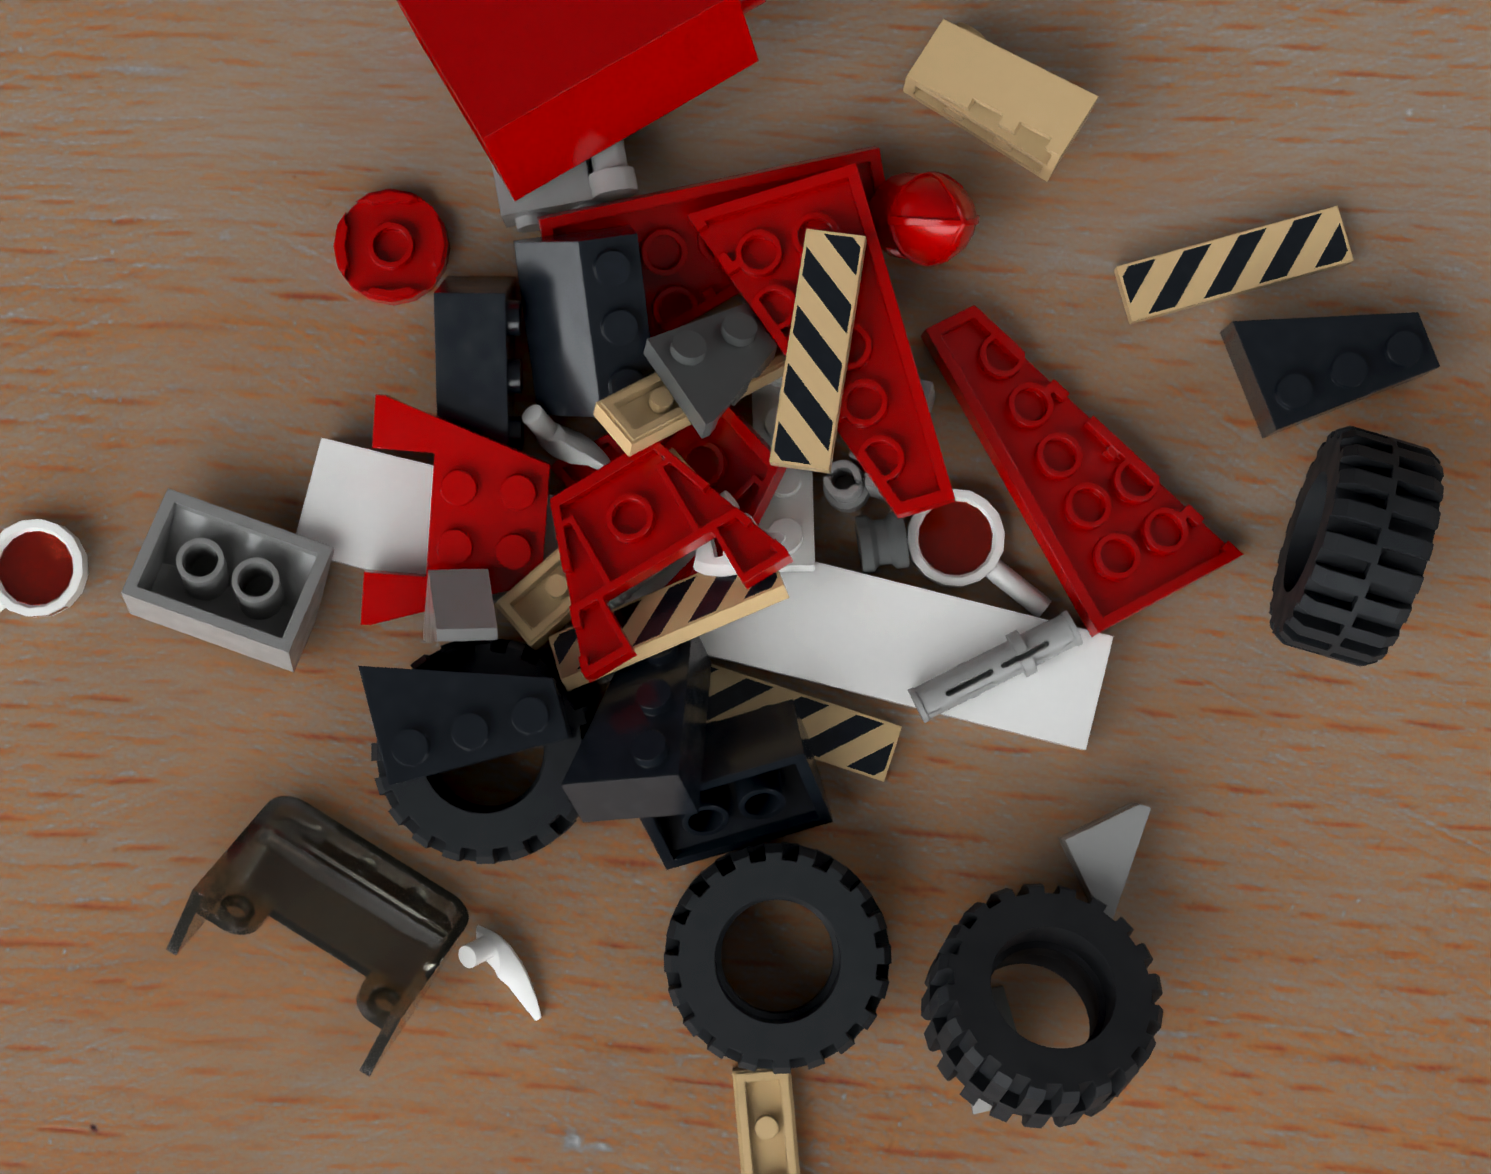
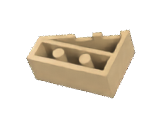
[903,19,1099,182]

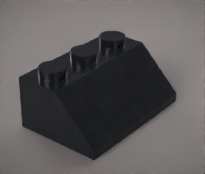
[513,225,655,417]
[640,699,833,870]

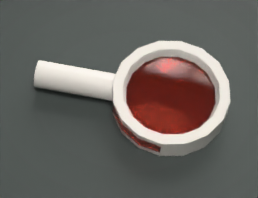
[906,489,1052,618]
[0,519,89,618]

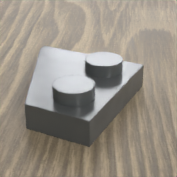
[643,303,778,438]

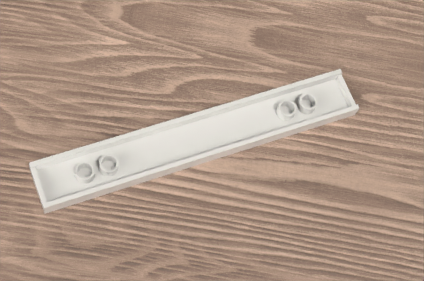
[296,437,1114,750]

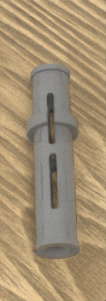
[908,610,1083,723]

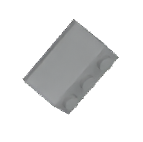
[121,488,334,672]

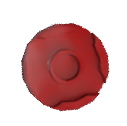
[333,188,451,306]

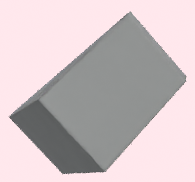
[423,569,498,642]
[1058,803,1151,919]

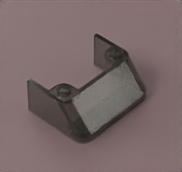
[166,796,469,1077]

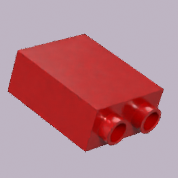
[397,0,766,201]

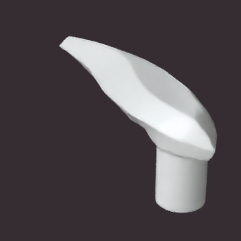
[522,405,611,470]
[458,925,542,1021]

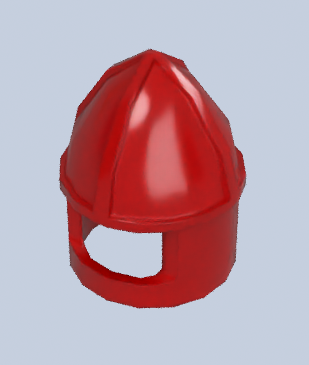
[869,171,979,266]

